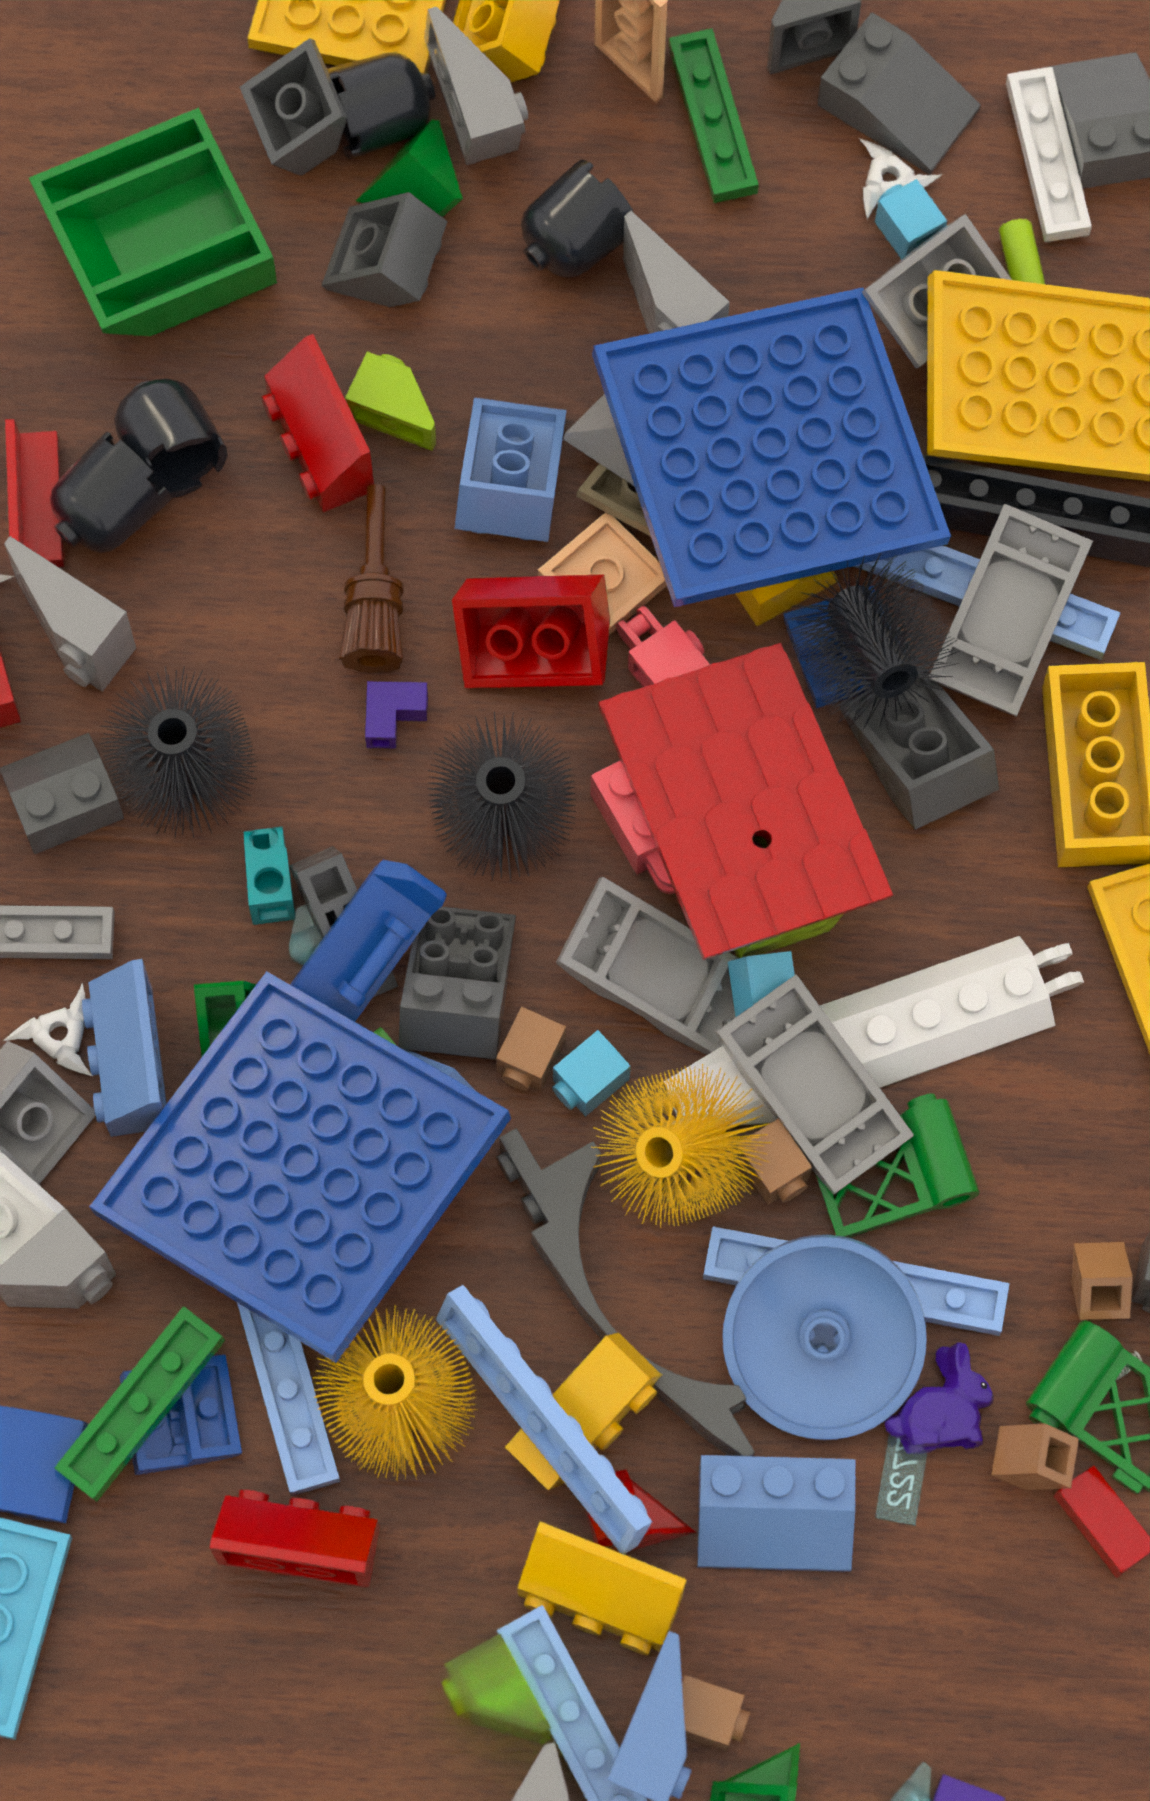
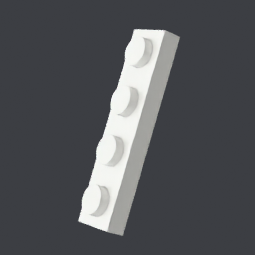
[1006,67,1092,242]

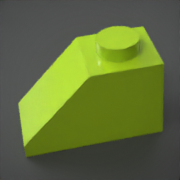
[345,351,436,451]

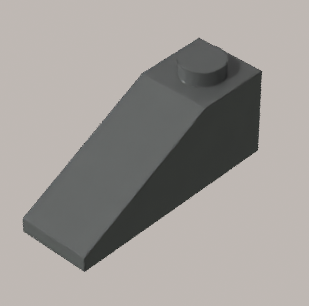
[289,846,398,997]

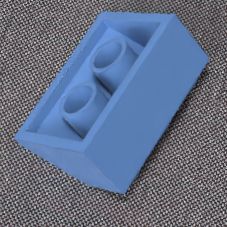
[82,959,167,1137]
[697,1455,855,1572]

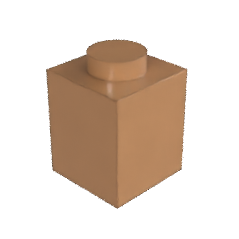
[496,1007,566,1091]
[735,1119,812,1205]
[1071,1242,1133,1320]
[991,1423,1079,1490]
[682,1675,750,1752]

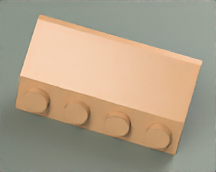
[595,0,667,103]

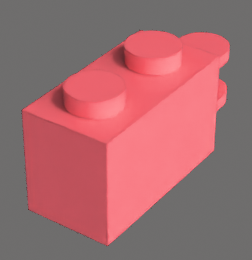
[615,606,710,687]
[590,761,675,894]

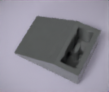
[399,907,516,1059]

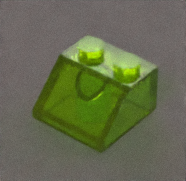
[441,1634,551,1744]

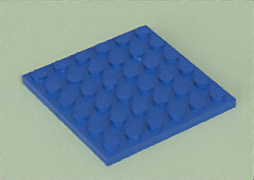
[592,288,951,607]
[89,971,511,1363]

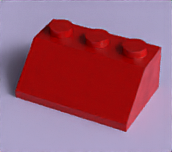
[261,334,374,513]
[452,574,610,688]
[209,1490,380,1588]

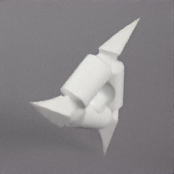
[859,138,943,220]
[3,983,93,1076]

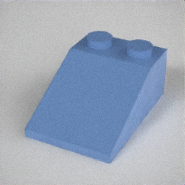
[455,398,566,542]

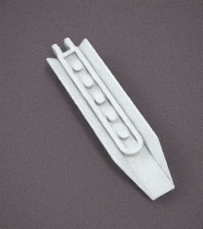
[664,936,1084,1126]

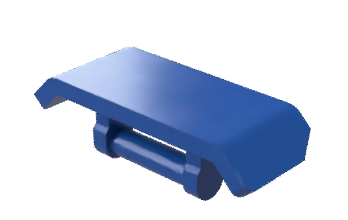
[290,860,447,1022]

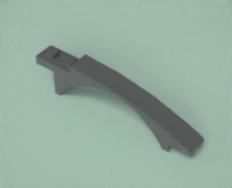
[496,1128,755,1456]

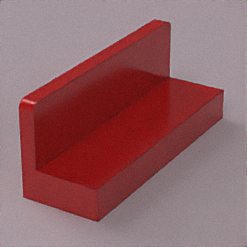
[5,419,64,567]

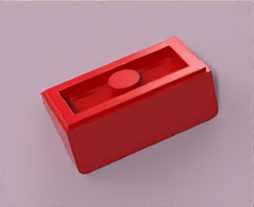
[1054,1465,1150,1578]

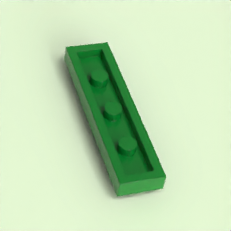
[668,28,759,203]
[54,1306,225,1502]

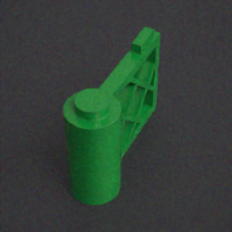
[816,1094,980,1238]
[1026,1320,1150,1494]

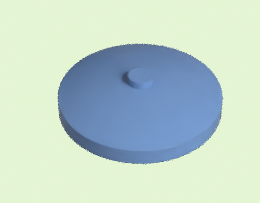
[723,1235,927,1440]

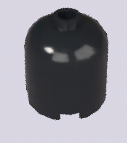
[327,52,435,159]
[521,159,635,278]
[114,378,228,498]
[50,431,172,553]

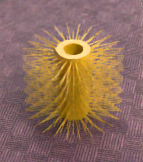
[591,1064,772,1228]
[313,1305,478,1482]

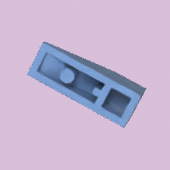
[607,1631,692,1801]

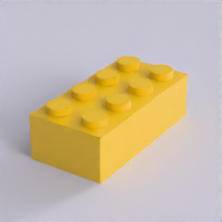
[1042,662,1150,867]

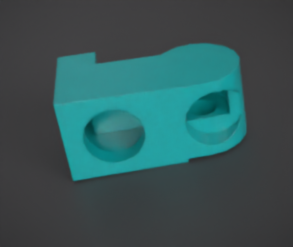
[244,826,296,925]

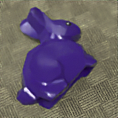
[884,1343,994,1454]

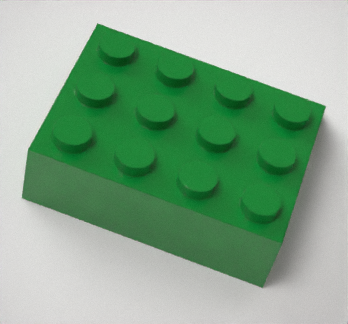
[29,108,277,336]

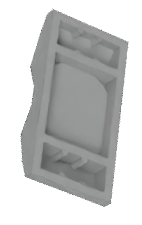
[928,504,1093,717]
[556,877,738,1055]
[715,974,914,1194]

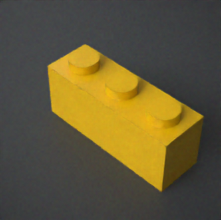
[505,1333,662,1490]

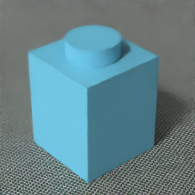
[875,179,947,259]
[728,951,795,1017]
[552,1030,631,1117]

